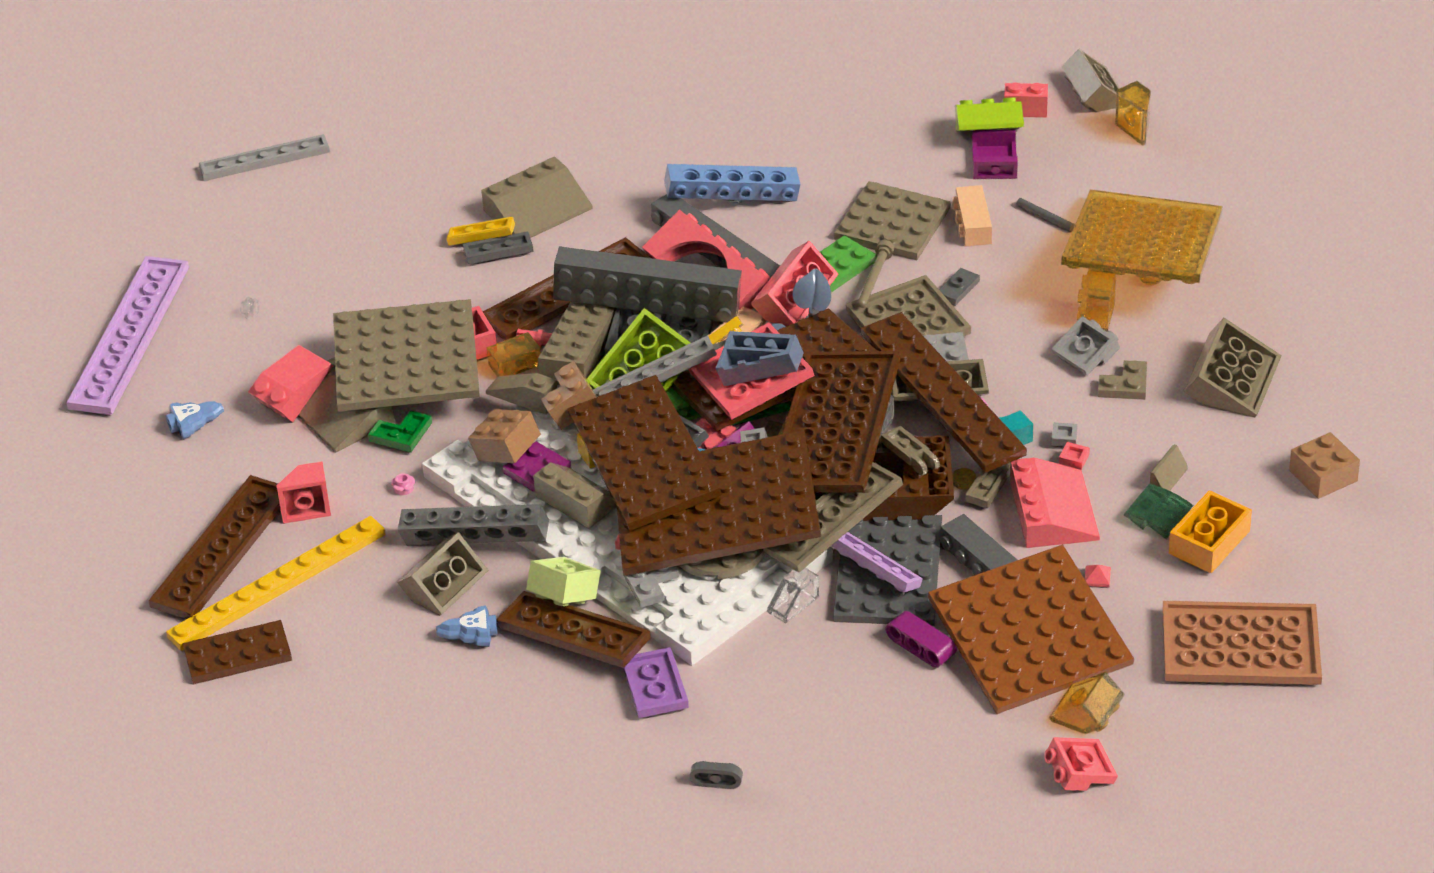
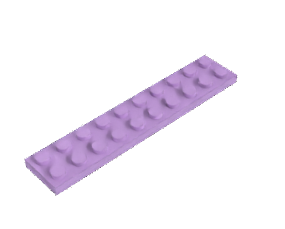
[67,256,189,415]

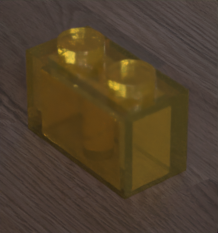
[486,332,541,377]

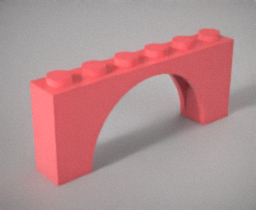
[642,210,770,310]

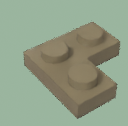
[1098,360,1147,400]

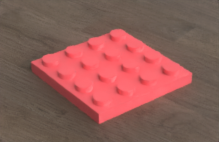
[689,322,815,420]

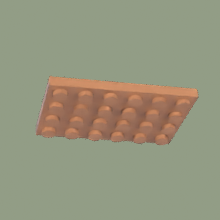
[1162,601,1322,685]

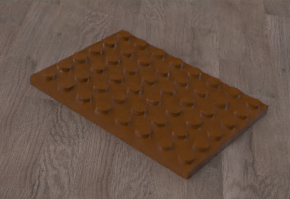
[617,430,821,576]

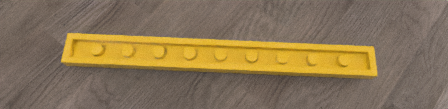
[166,516,386,651]

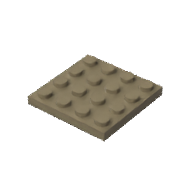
[834,181,951,260]
[846,275,971,336]

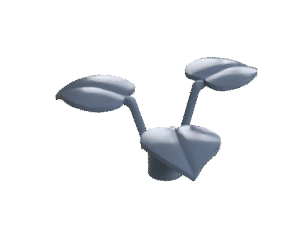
[771,268,831,330]

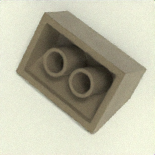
[1062,49,1129,112]
[533,462,617,529]
[397,532,489,616]

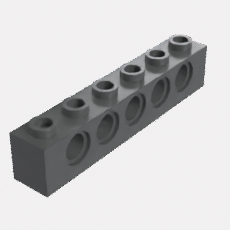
[397,504,549,546]

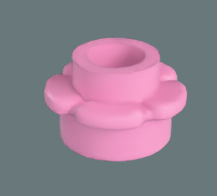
[391,473,415,495]

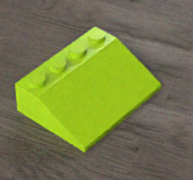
[587,308,690,391]

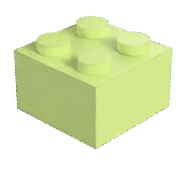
[526,557,601,606]

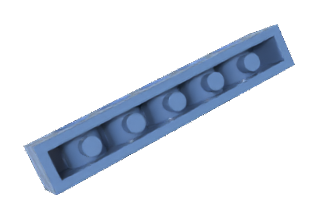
[664,164,801,201]

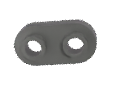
[689,761,743,789]

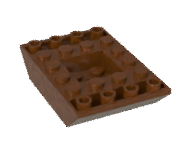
[814,435,954,521]

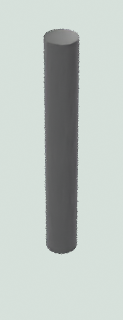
[1016,198,1075,232]

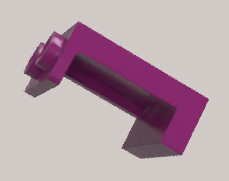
[972,129,1018,179]

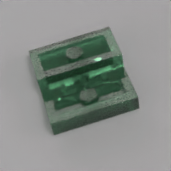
[1124,484,1194,540]

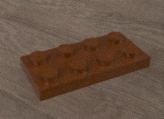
[183,620,292,685]

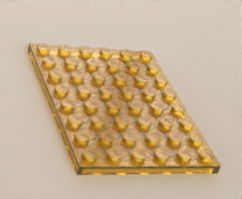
[1061,189,1223,284]

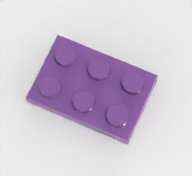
[623,647,689,718]

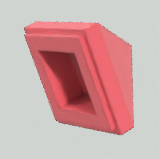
[1085,565,1111,587]

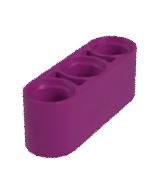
[885,611,957,668]

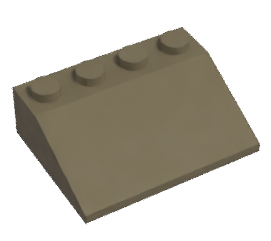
[481,156,593,238]
[1184,317,1282,418]
[298,357,395,453]

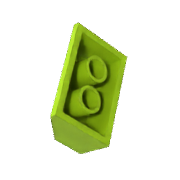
[955,98,1024,131]

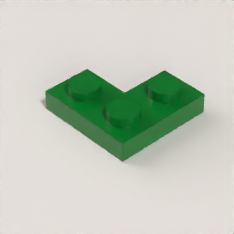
[368,410,432,453]

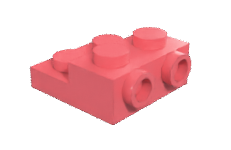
[1045,737,1118,791]

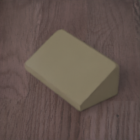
[1149,444,1188,496]

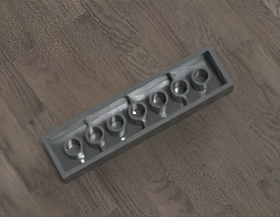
[553,246,742,322]

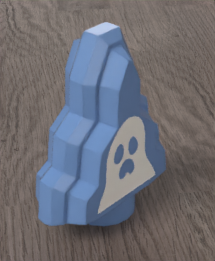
[166,401,224,439]
[436,605,498,647]

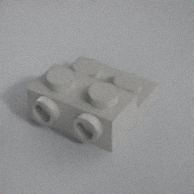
[1052,316,1120,376]

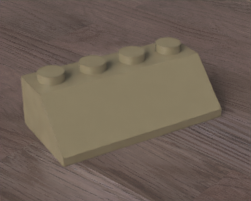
[891,359,989,402]

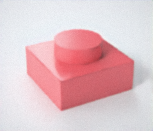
[1059,442,1090,470]

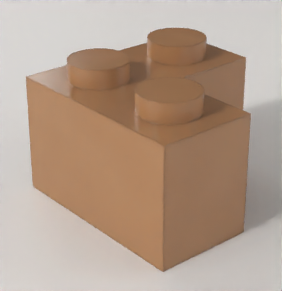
[541,361,597,430]

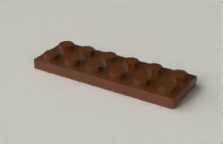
[496,591,651,668]

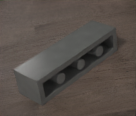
[940,514,1018,575]

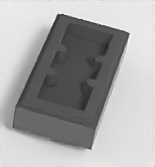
[939,268,980,306]

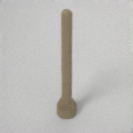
[857,240,895,308]

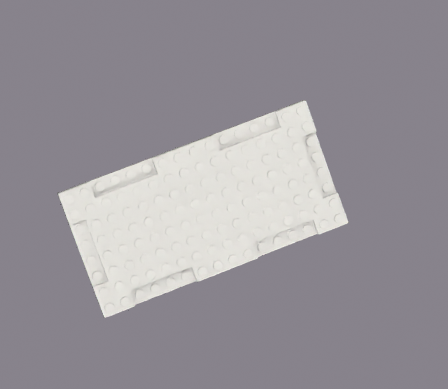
[422,385,833,666]

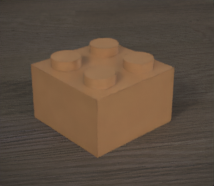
[468,409,541,463]
[1289,432,1360,499]

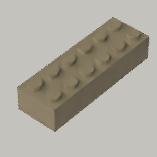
[538,302,616,385]

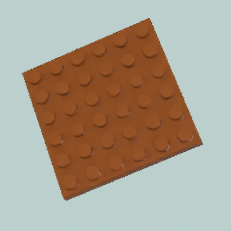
[928,544,1134,714]

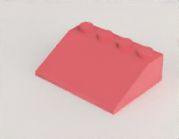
[1010,457,1100,548]

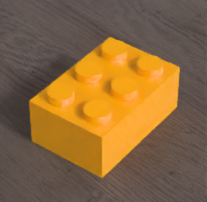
[1168,490,1252,573]

